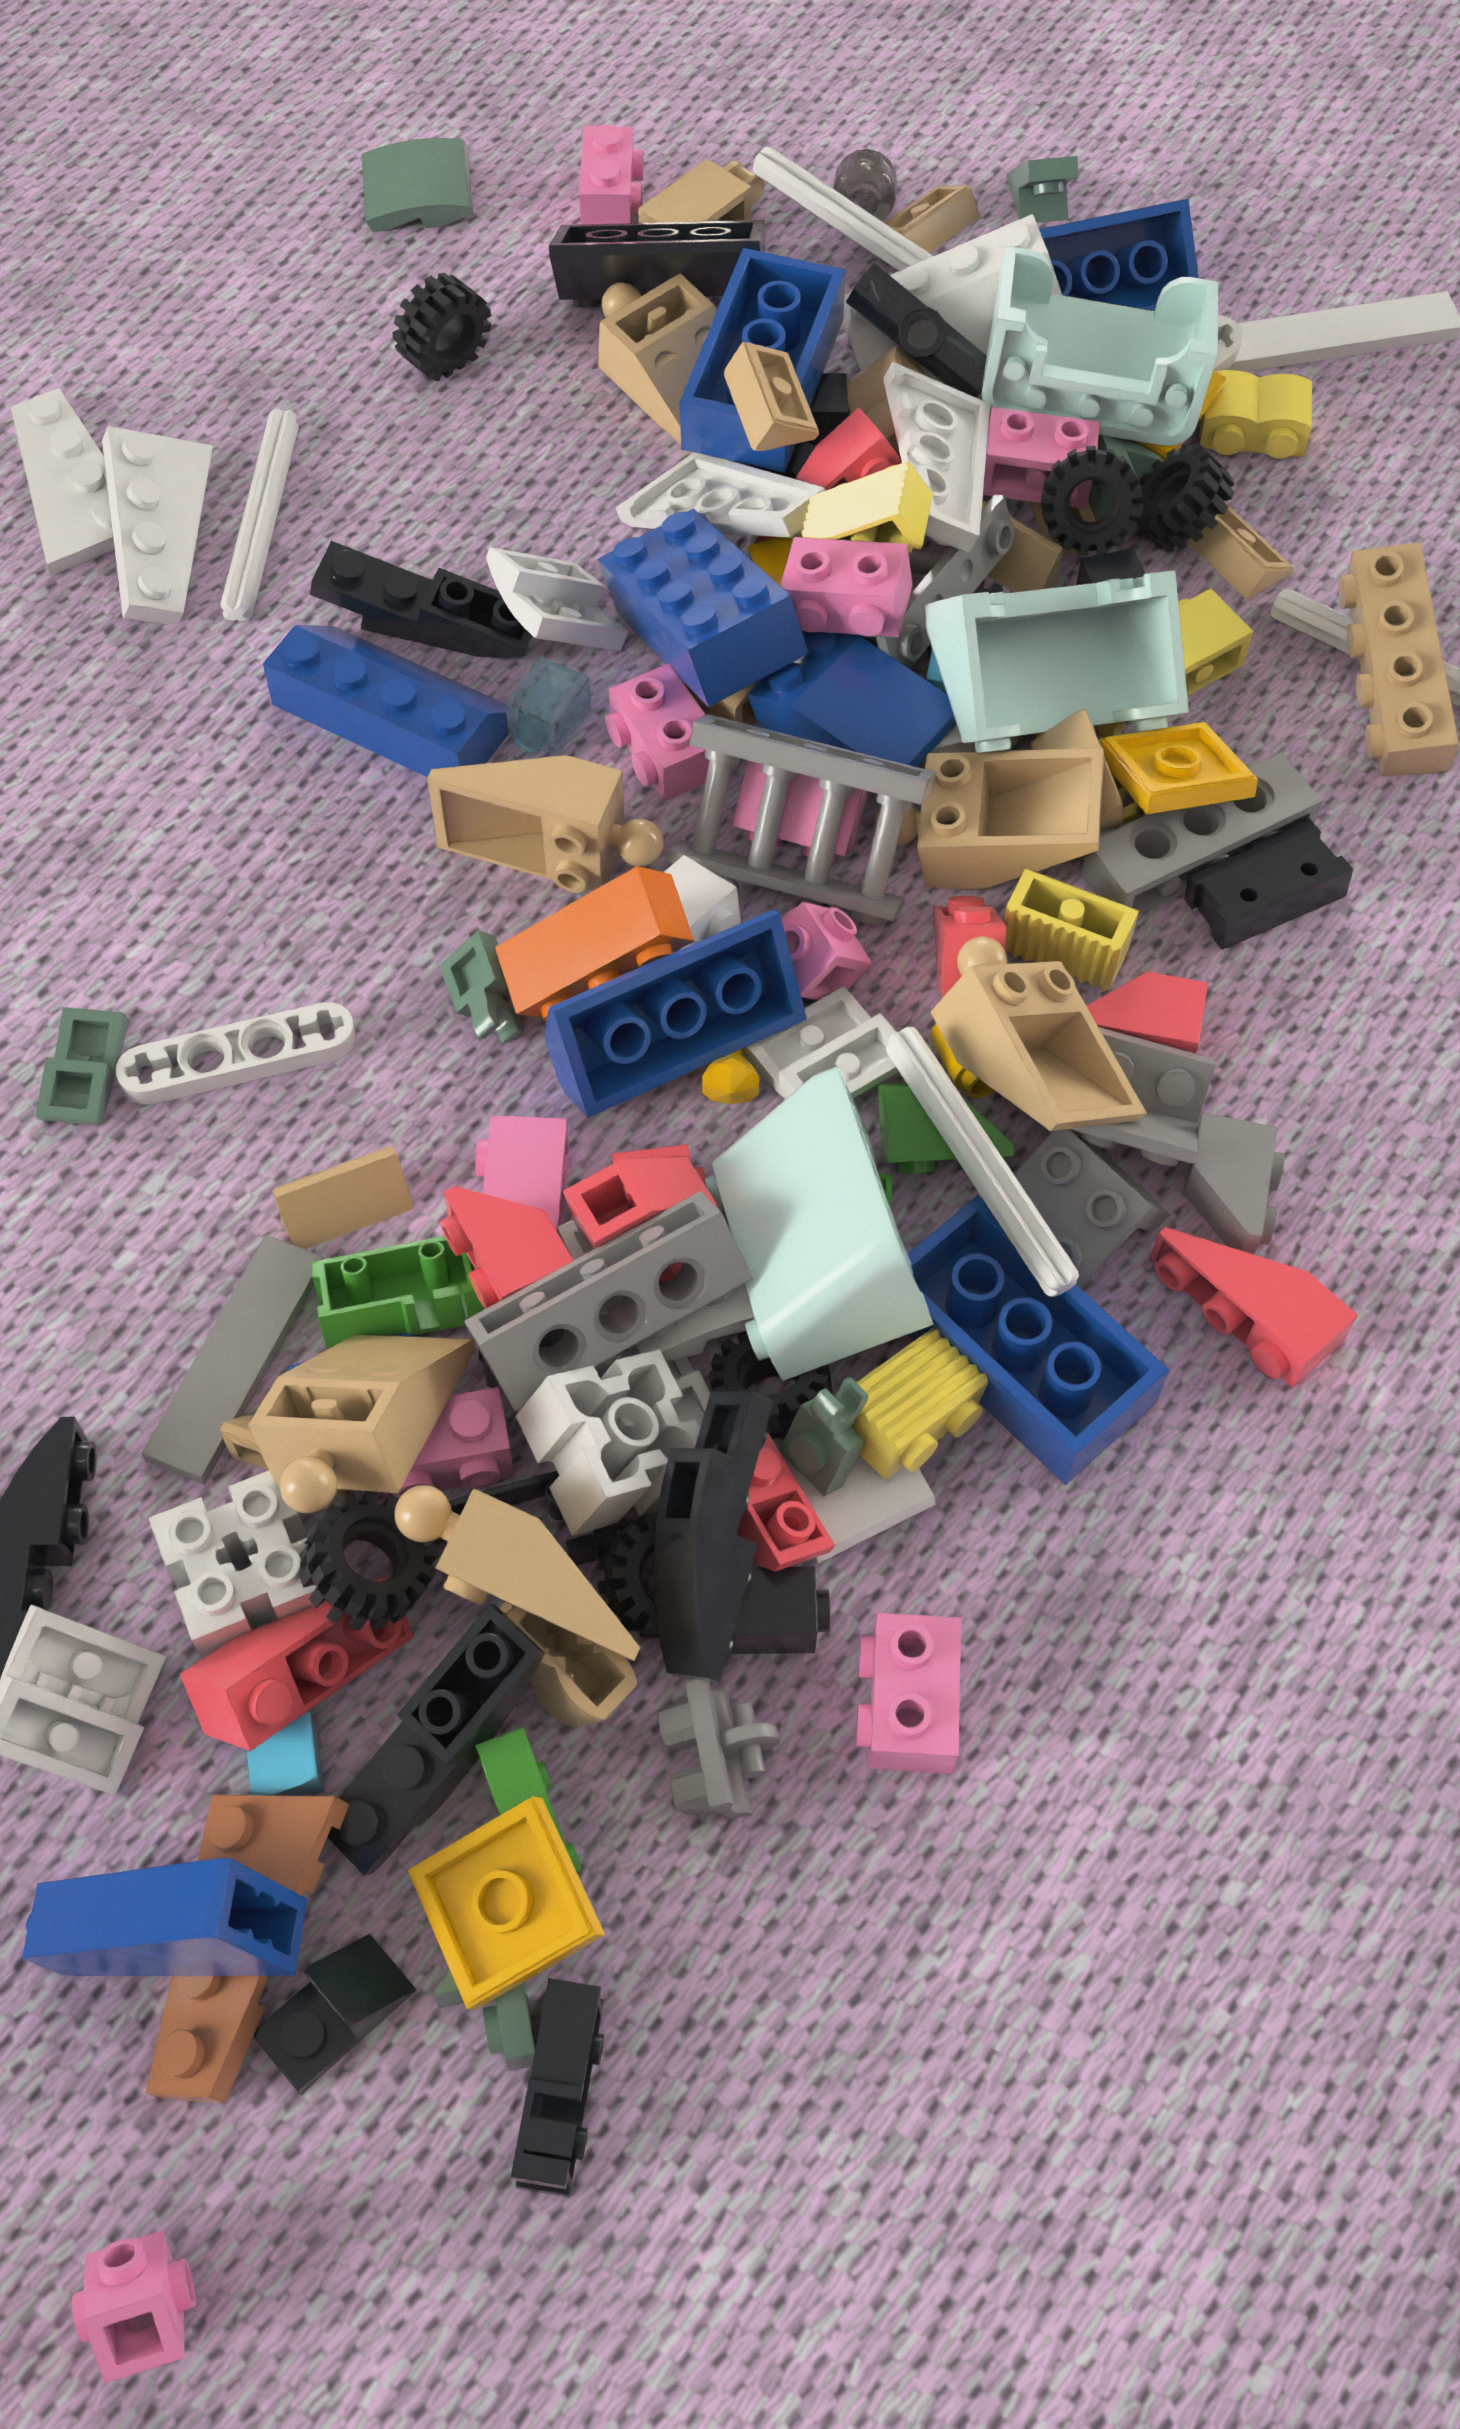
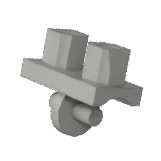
[657,1679,780,1819]

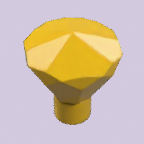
[702,1048,760,1104]

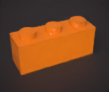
[495,866,694,1022]

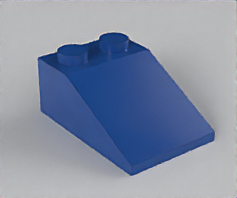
[748,632,957,767]

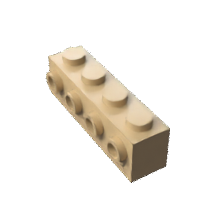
[1338,542,1459,777]

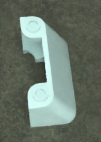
[982,246,1218,446]
[923,570,1189,753]
[705,1066,934,1381]

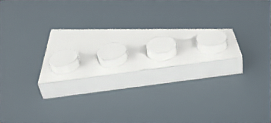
[883,362,990,553]
[11,388,115,576]
[102,426,213,624]
[616,453,826,538]

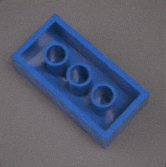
[679,248,846,473]
[597,508,809,707]
[907,1195,1170,1485]

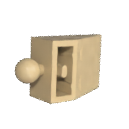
[598,273,717,453]
[874,748,1104,890]
[427,755,664,893]
[931,936,1147,1131]
[248,1335,476,1513]
[395,1485,641,1661]

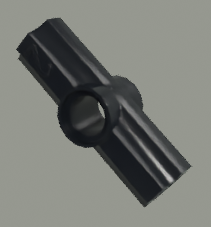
[846,263,987,398]

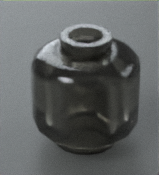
[833,149,898,221]

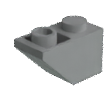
[1184,1112,1285,1254]

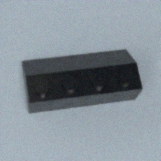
[549,220,765,308]

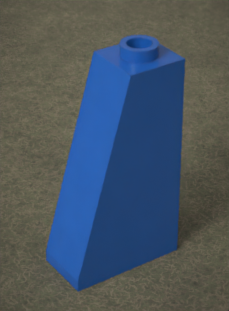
[22,1858,308,1976]

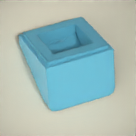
[247,1711,324,1796]

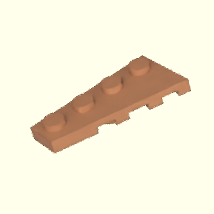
[146,1795,349,2104]

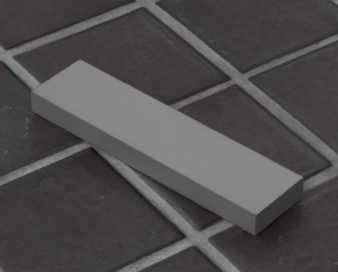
[141,1235,324,1485]

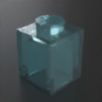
[505,656,591,756]

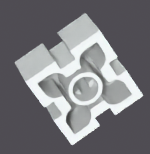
[516,1349,700,1536]
[148,1471,316,1659]

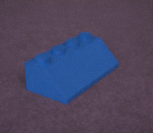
[1039,198,1199,311]
[263,625,523,777]
[544,909,807,1118]

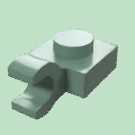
[439,930,523,1044]
[779,1377,868,1496]

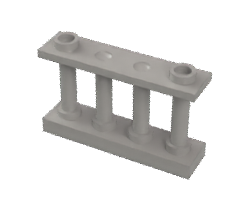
[802,494,1016,669]
[665,714,936,925]

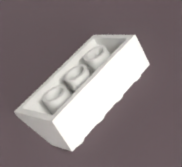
[843,214,1062,384]

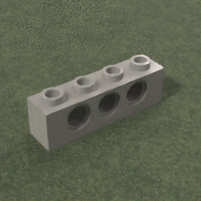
[1080,752,1323,915]
[464,1191,753,1411]

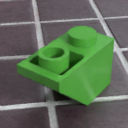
[877,1083,1014,1173]

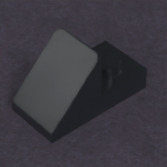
[253,1934,417,2095]

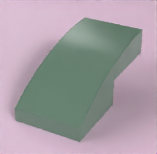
[35,1007,129,1126]

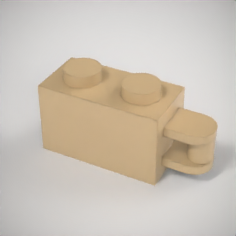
[638,158,765,223]

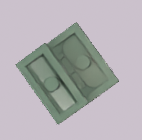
[362,138,473,232]

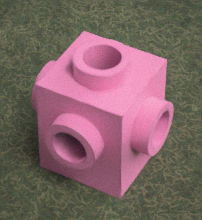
[782,902,873,1001]
[72,2230,196,2384]

